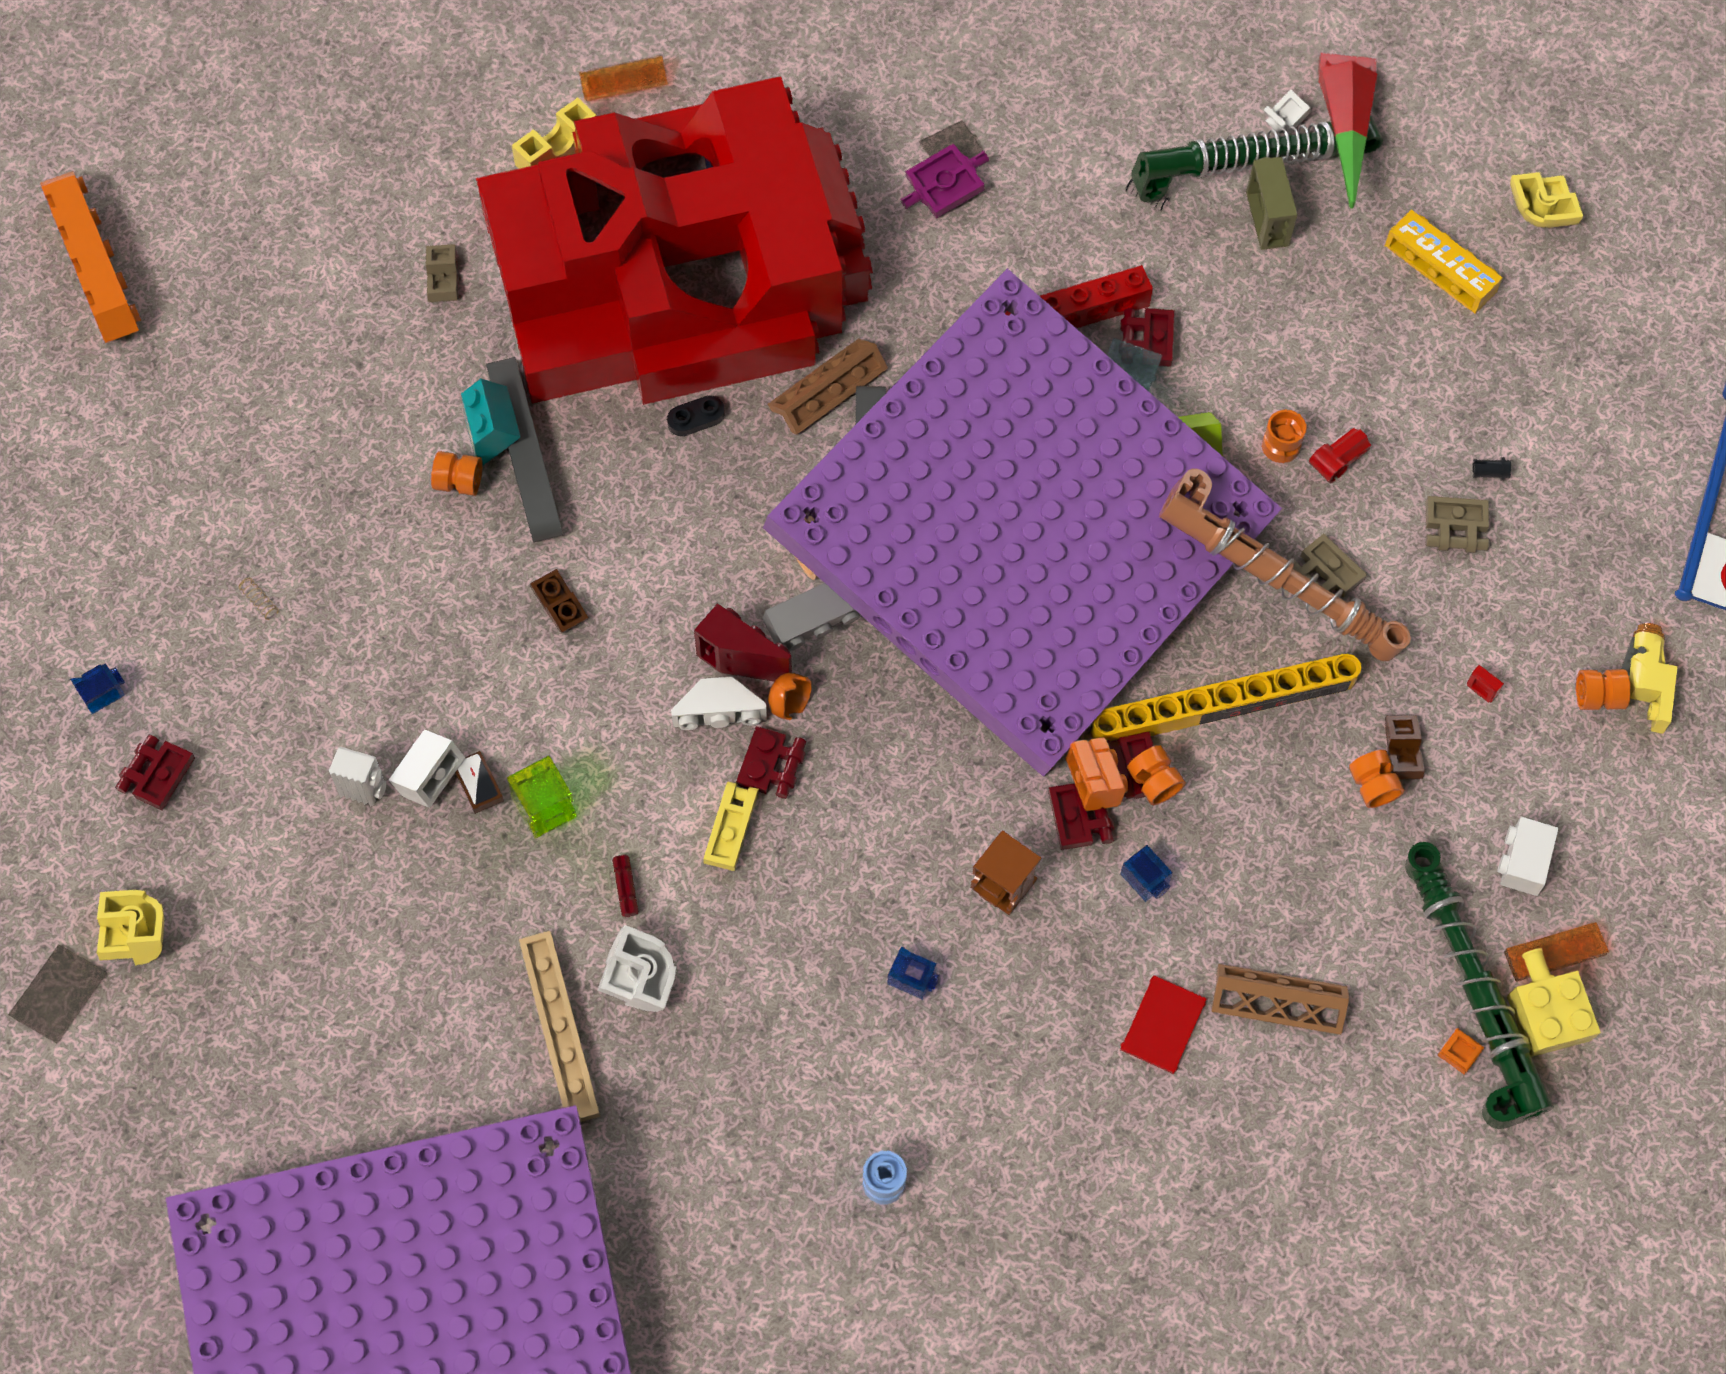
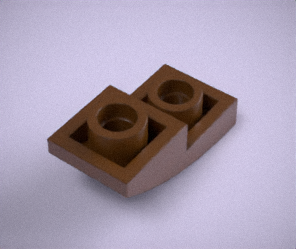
[530,569,589,634]

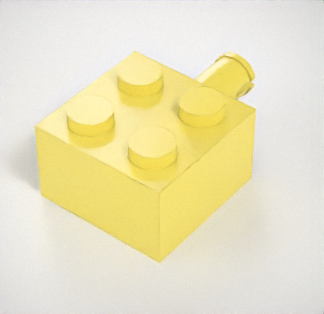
[1507,948,1601,1057]

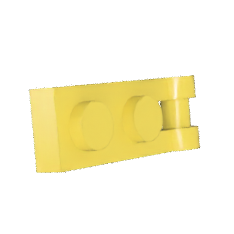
[703,781,759,871]

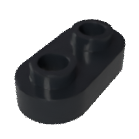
[667,395,725,436]

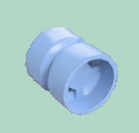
[863,1151,907,1205]

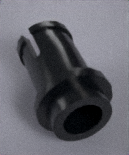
[1472,457,1511,481]

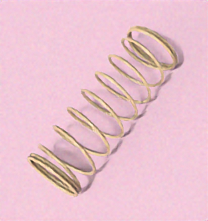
[239,578,279,620]

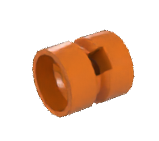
[1262,409,1307,463]
[431,451,483,496]
[1576,669,1630,710]
[1127,745,1186,806]
[1349,750,1405,808]

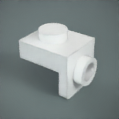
[1264,90,1312,133]

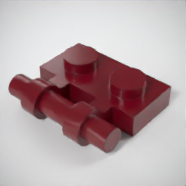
[1119,308,1175,367]
[736,726,807,799]
[115,734,195,811]
[1048,783,1115,850]

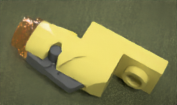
[1621,623,1677,734]

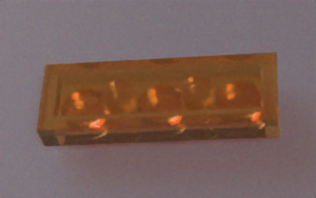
[578,55,668,101]
[1504,922,1609,982]

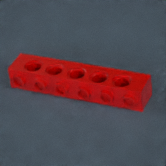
[1005,265,1153,329]

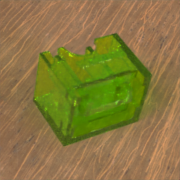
[506,755,577,839]

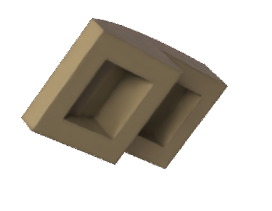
[426,244,458,302]

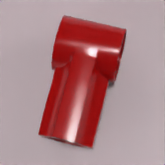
[1309,428,1371,484]

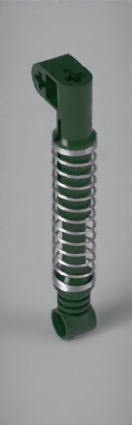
[1131,115,1383,202]

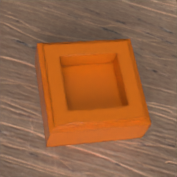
[1437,1028,1484,1075]

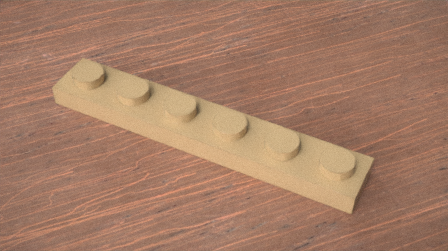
[519,931,600,1122]

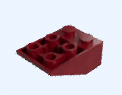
[694,603,792,682]

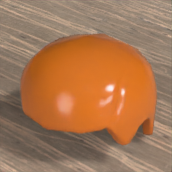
[768,673,812,720]

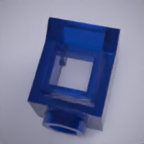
[70,663,125,714]
[887,946,940,1000]

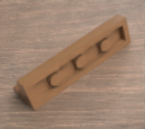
[768,338,888,434]
[1211,964,1349,1035]

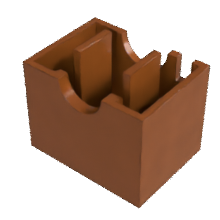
[970,830,1042,915]

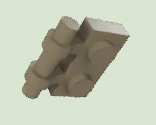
[1425,496,1489,553]
[1293,533,1367,598]

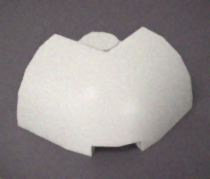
[598,925,676,1012]

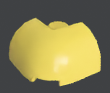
[1510,172,1583,228]
[97,890,164,966]

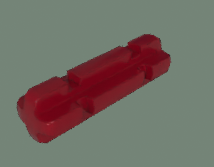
[612,855,639,917]

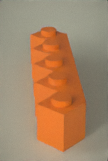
[40,171,142,343]

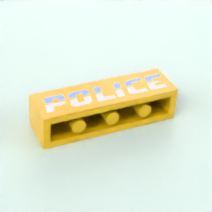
[1385,209,1503,314]

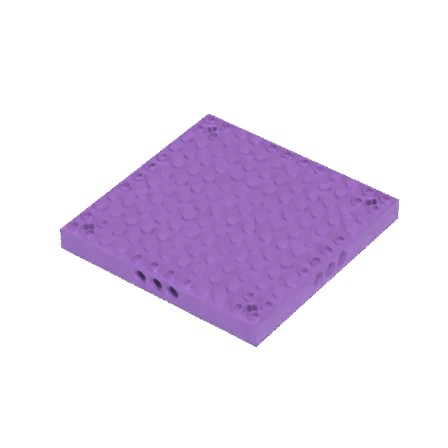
[763,268,1282,777]
[166,1105,632,1374]

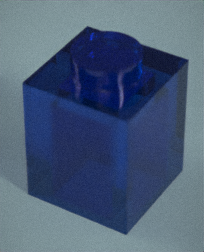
[1120,845,1173,902]

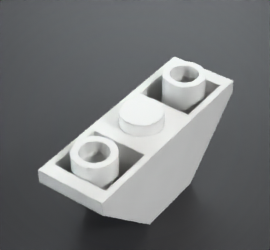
[671,677,767,730]

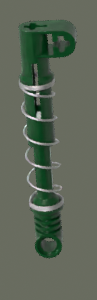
[1405,842,1554,1129]

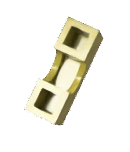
[512,97,596,169]

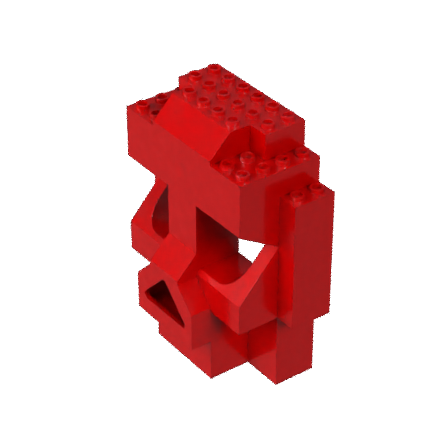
[476,76,873,405]

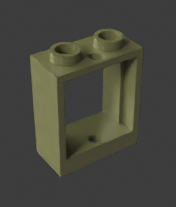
[1246,157,1298,250]

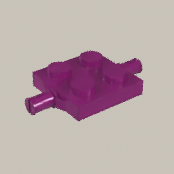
[900,143,989,219]

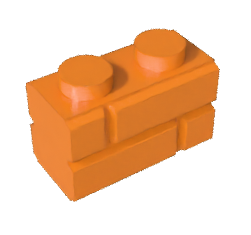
[1066,737,1128,811]

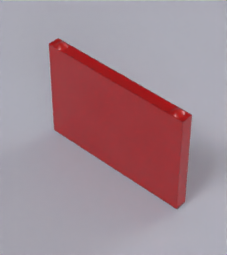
[1120,975,1207,1074]

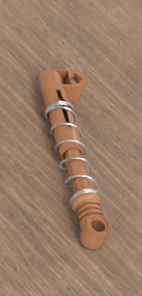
[1159,469,1411,661]

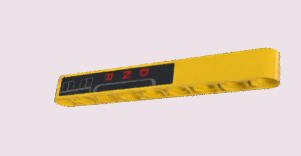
[1091,654,1361,741]

